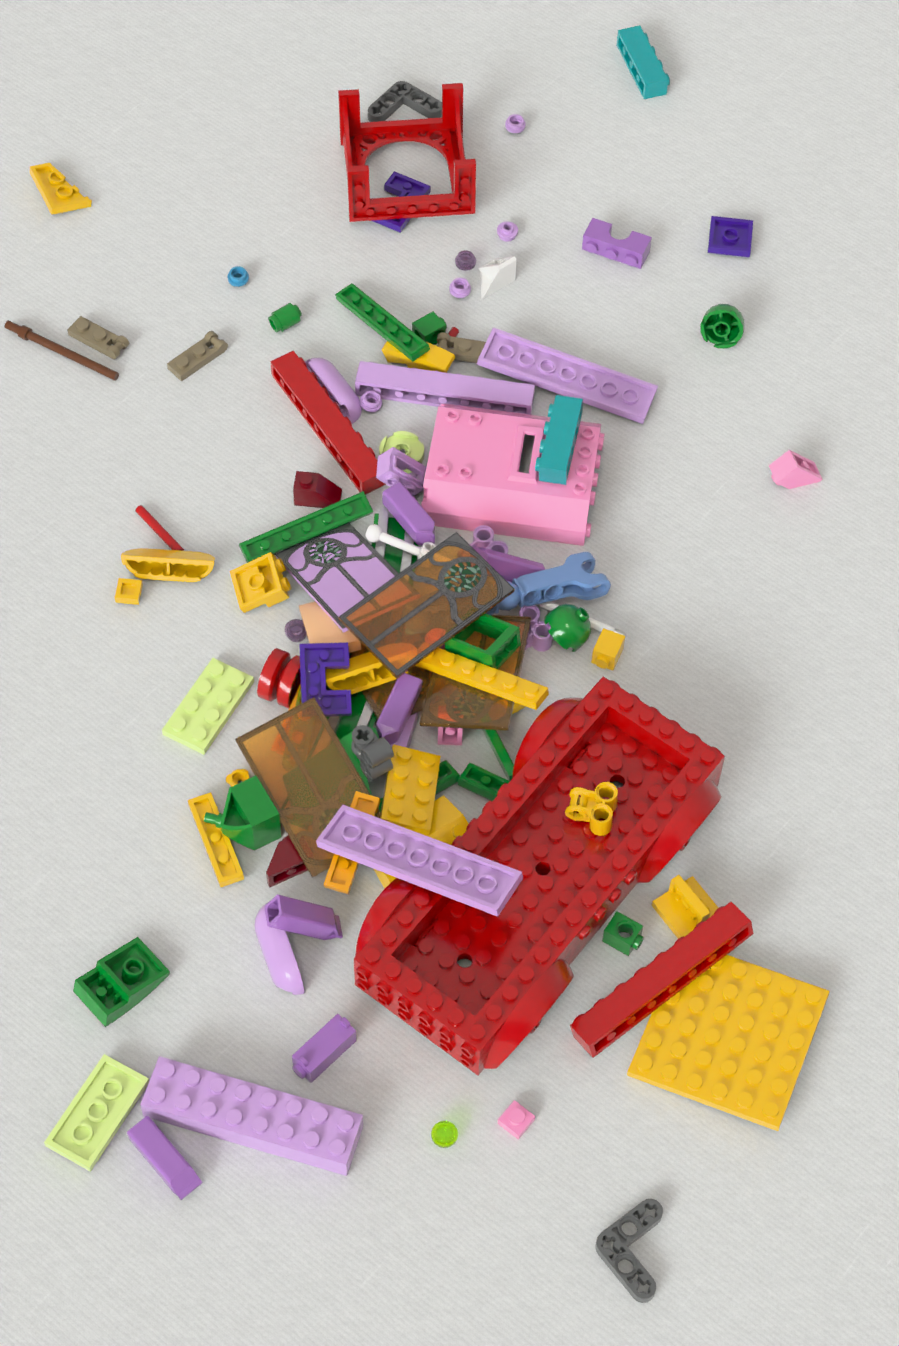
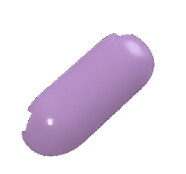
[305,358,362,424]
[255,903,304,995]

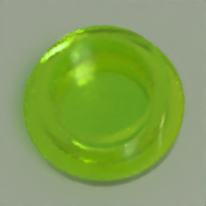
[431,1121,458,1148]

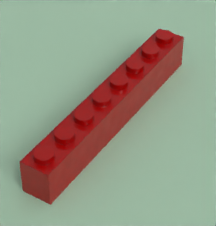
[271,350,386,495]
[570,902,754,1058]

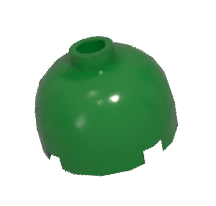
[700,304,744,349]
[544,604,591,652]

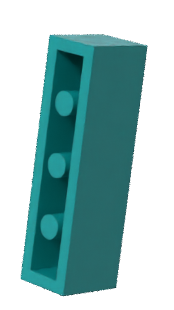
[616,25,670,99]
[535,395,583,485]

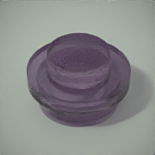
[455,250,476,271]
[284,619,307,642]

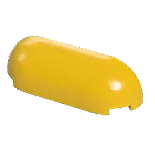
[121,548,215,582]
[325,644,417,694]

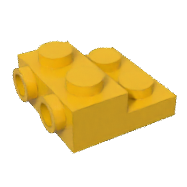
[230,552,291,613]

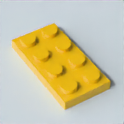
[380,744,441,836]

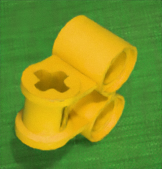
[565,782,618,836]

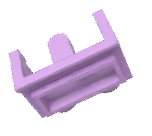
[376,447,427,496]

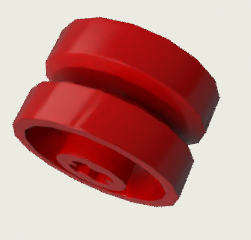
[257,648,301,708]

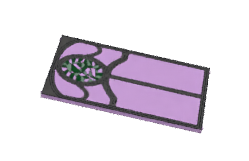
[275,523,420,633]

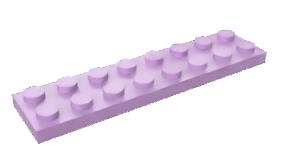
[477,328,658,424]
[316,805,523,917]

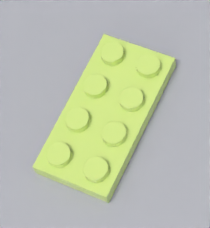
[162,658,254,755]
[44,1054,149,1172]

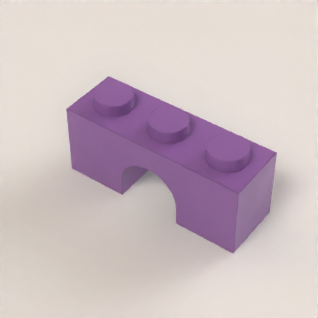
[582,218,652,269]

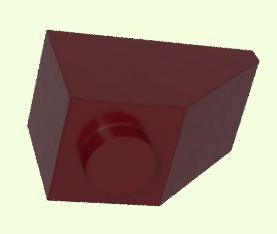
[293,471,342,508]
[266,833,315,888]

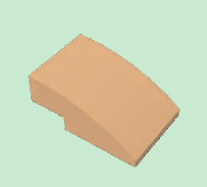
[299,601,361,653]

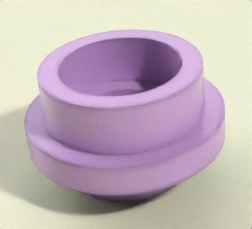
[505,114,526,133]
[497,222,518,242]
[449,278,471,298]
[360,391,382,412]

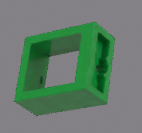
[444,608,521,669]

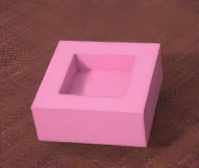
[498,1100,535,1139]

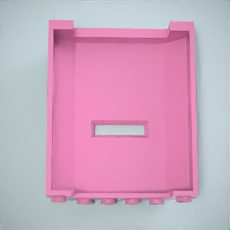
[421,403,605,546]

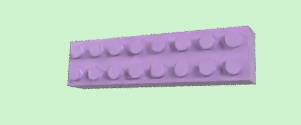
[140,1056,363,1176]

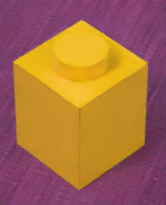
[591,628,625,671]

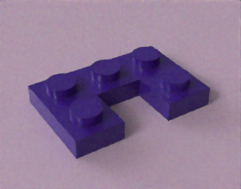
[371,171,431,233]
[299,642,352,717]

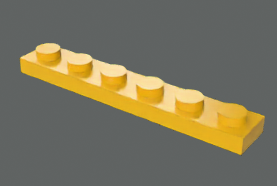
[412,643,549,710]

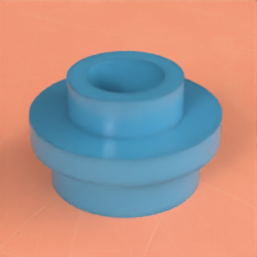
[227,266,249,287]

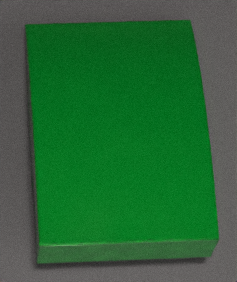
[73,937,170,1027]

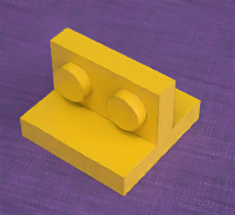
[651,875,719,939]

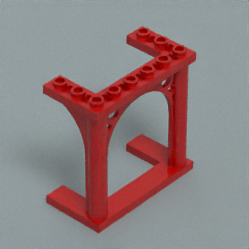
[338,83,476,222]

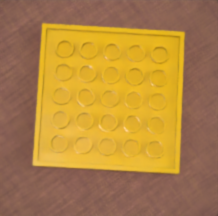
[627,955,830,1131]

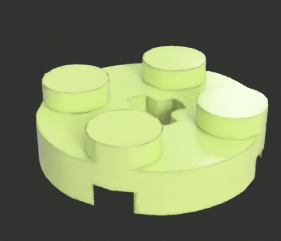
[379,431,424,473]

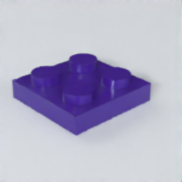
[708,216,753,257]

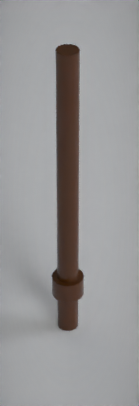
[4,320,119,381]

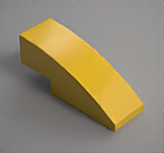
[382,341,455,373]

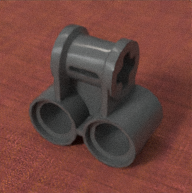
[351,725,394,781]

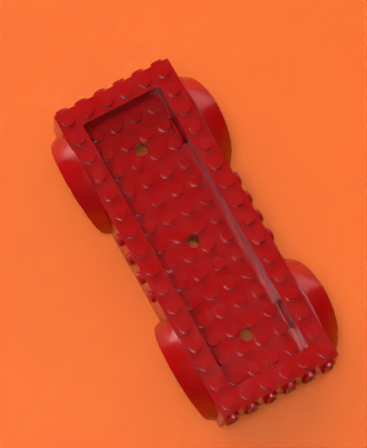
[354,676,725,1076]

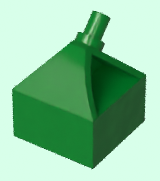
[204,775,281,851]

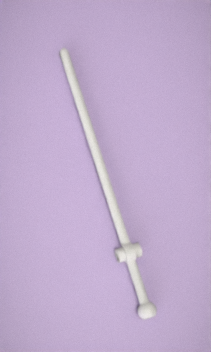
[366,524,626,637]

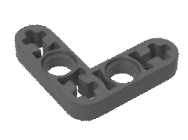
[368,81,442,122]
[595,1199,663,1303]

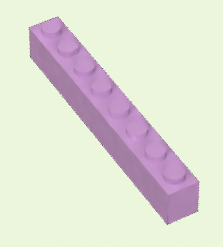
[355,361,535,415]

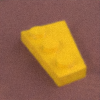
[30,163,92,215]

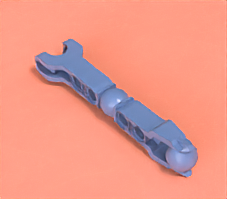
[402,552,611,636]

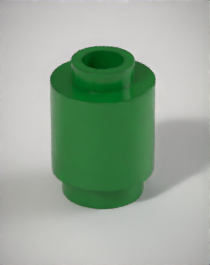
[268,303,302,332]

